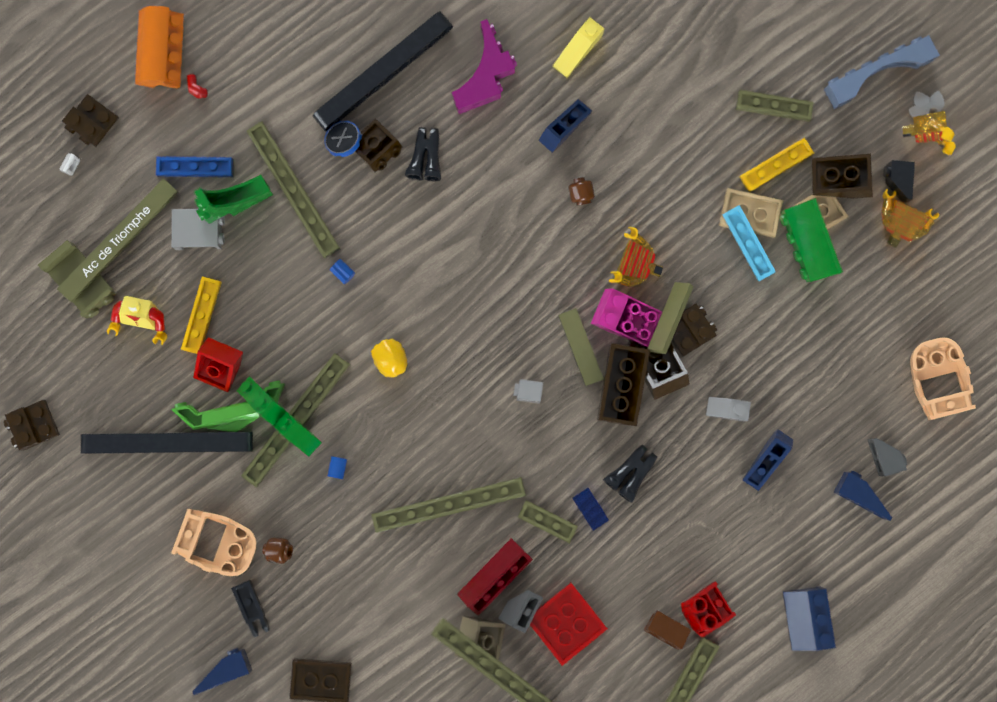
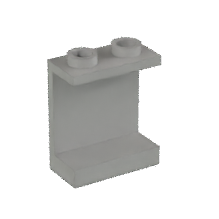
[171,209,225,250]

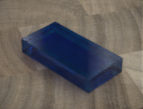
[572,488,609,531]

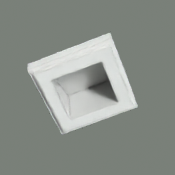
[60,153,80,176]

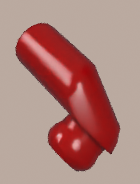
[187,74,208,99]

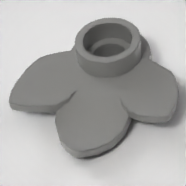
[908,91,944,125]

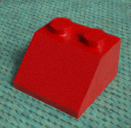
[193,337,243,392]

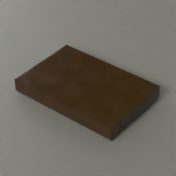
[289,658,352,702]

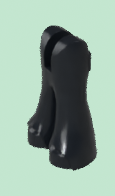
[405,127,441,182]
[603,444,657,503]

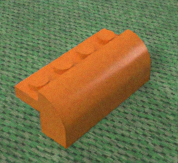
[135,6,184,89]

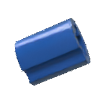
[330,259,355,284]
[327,456,347,479]

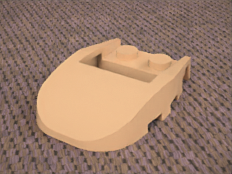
[910,338,976,420]
[171,509,256,576]

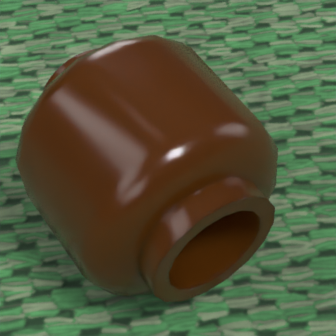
[568,177,595,206]
[262,537,293,564]

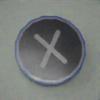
[324,121,362,157]

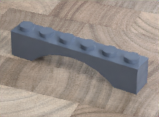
[824,36,939,109]

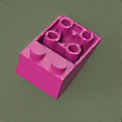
[591,288,662,347]

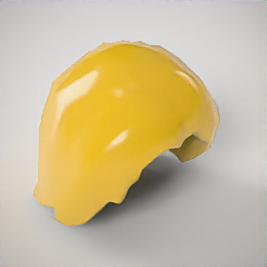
[371,339,407,378]

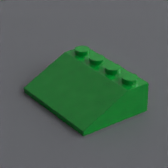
[780,198,843,282]

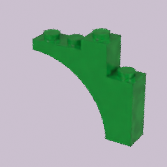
[194,175,273,224]
[236,376,322,457]

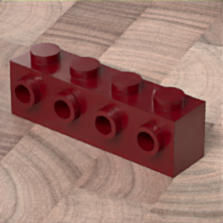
[457,538,533,616]

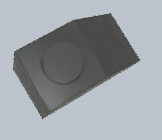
[867,438,907,477]
[499,590,543,633]

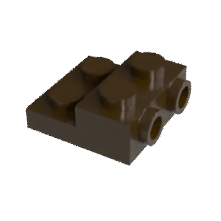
[62,94,119,147]
[355,118,403,173]
[672,304,717,357]
[3,400,60,451]

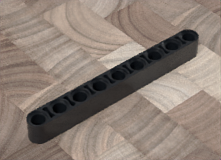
[313,11,453,131]
[80,432,253,454]

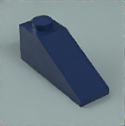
[538,99,592,153]
[743,429,794,491]
[834,471,892,521]
[192,647,253,695]

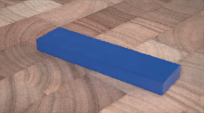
[156,156,233,177]

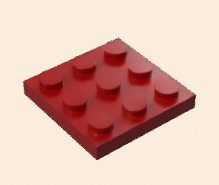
[530,582,608,666]

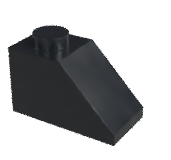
[883,160,915,203]

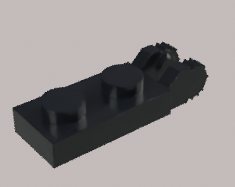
[231,580,270,637]

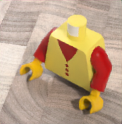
[107,296,167,345]

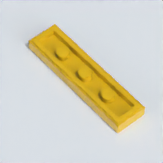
[740,137,814,193]
[181,276,222,354]

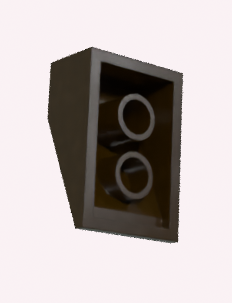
[812,153,873,199]
[629,338,690,400]

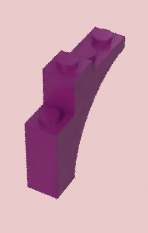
[452,19,517,114]

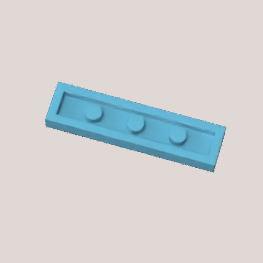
[722,205,776,281]

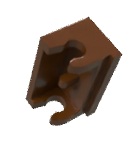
[644,610,691,650]

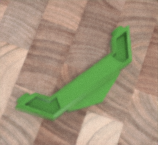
[171,381,285,432]

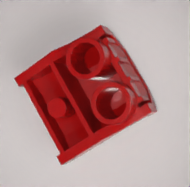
[681,581,736,637]

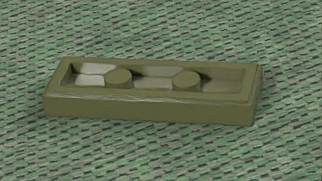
[518,500,578,544]

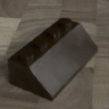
[597,343,650,427]

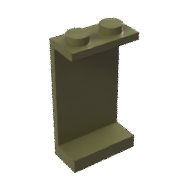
[38,240,117,319]

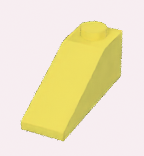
[553,17,604,78]

